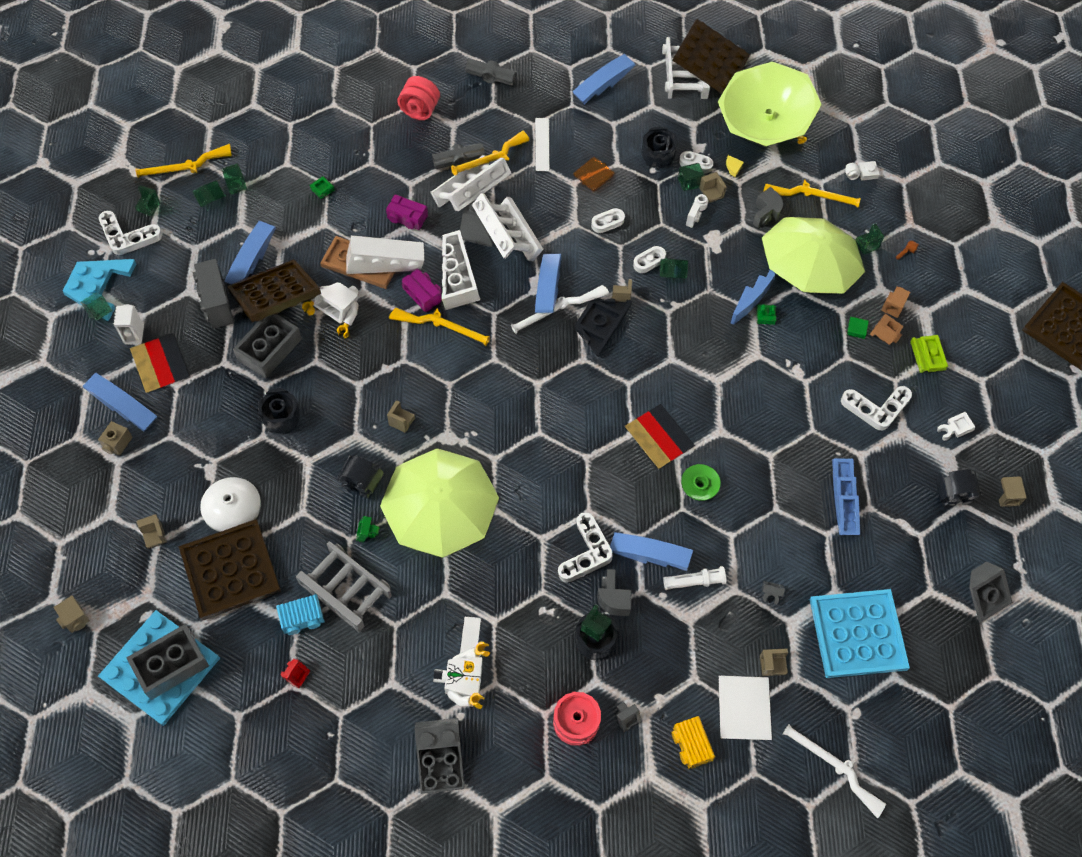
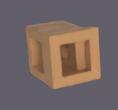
[881,287,910,318]
[870,314,904,345]

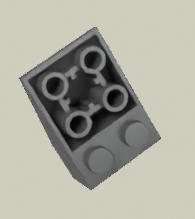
[415,718,464,794]

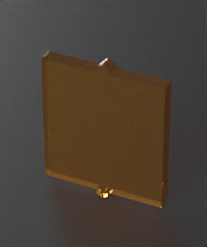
[573,157,614,191]

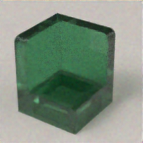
[222,163,247,194]
[678,163,705,191]
[192,181,225,207]
[135,185,160,216]
[855,224,885,254]
[660,259,688,278]
[80,293,112,321]
[581,604,612,641]

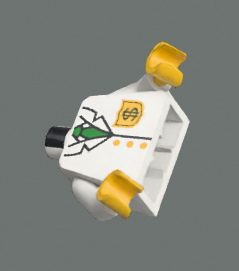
[302,283,359,339]
[433,642,490,709]

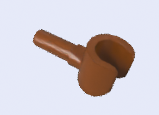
[896,241,919,260]

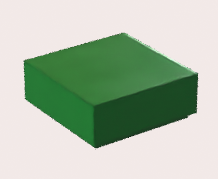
[310,176,335,199]
[847,317,869,339]

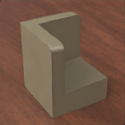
[699,172,726,203]
[612,279,632,302]
[387,400,415,433]
[999,477,1026,507]
[137,514,167,549]
[760,649,788,676]

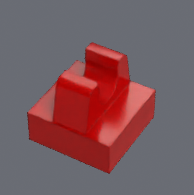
[280,658,310,689]

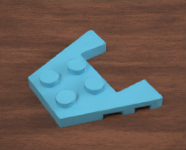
[63,259,136,321]

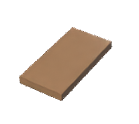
[320,236,395,289]

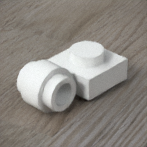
[845,161,880,180]
[686,194,708,228]

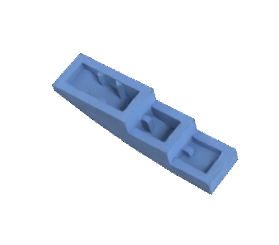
[572,54,636,105]
[224,221,276,285]
[535,254,561,313]
[731,270,777,324]
[83,373,157,432]
[832,459,860,535]
[610,533,693,571]

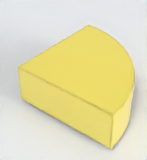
[726,155,744,177]

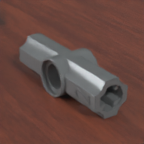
[465,59,517,85]
[432,143,485,169]

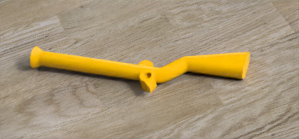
[451,131,529,176]
[135,144,232,178]
[763,179,861,208]
[389,307,490,346]

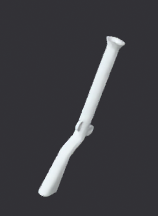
[511,285,609,334]
[782,724,886,819]

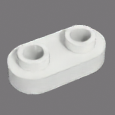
[679,151,713,174]
[591,208,625,233]
[633,246,666,273]

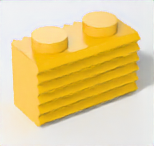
[672,716,715,769]

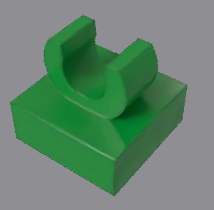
[756,304,776,325]
[356,516,379,542]

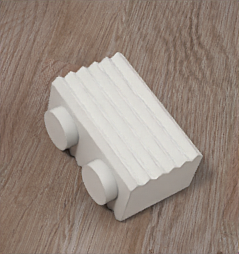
[113,304,144,344]

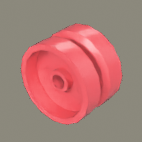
[397,76,440,120]
[553,692,601,746]

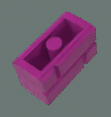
[386,194,428,230]
[402,269,442,312]

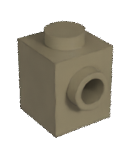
[98,421,133,456]
[54,596,90,633]

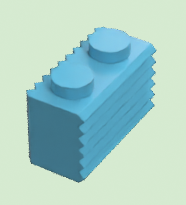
[276,594,325,635]

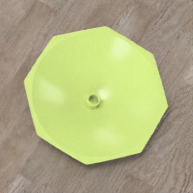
[718,62,822,146]
[762,217,865,294]
[380,449,499,558]

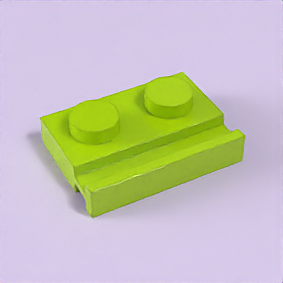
[910,335,948,373]

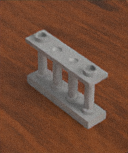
[296,541,392,632]

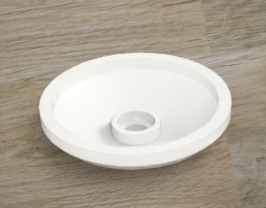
[200,477,261,532]

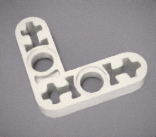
[99,211,162,255]
[841,386,912,431]
[558,513,613,582]

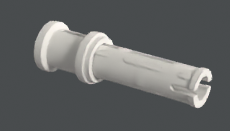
[663,566,726,590]

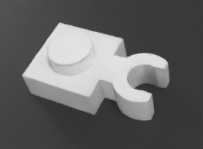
[937,412,975,441]

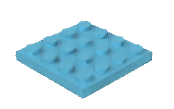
[809,589,910,678]
[98,610,220,726]

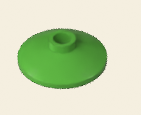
[681,464,721,501]

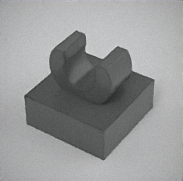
[762,581,785,605]
[617,702,641,732]

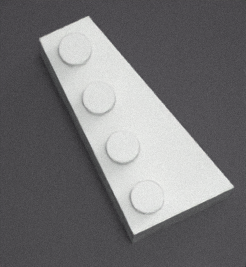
[442,230,480,310]
[346,235,424,274]

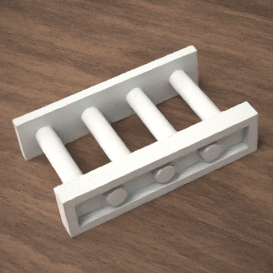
[662,37,710,99]
[431,155,511,211]
[472,193,543,261]

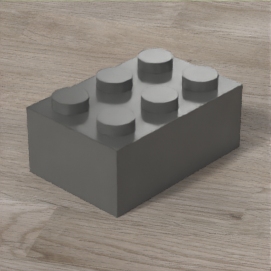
[192,259,234,328]
[233,314,302,379]
[126,624,209,700]

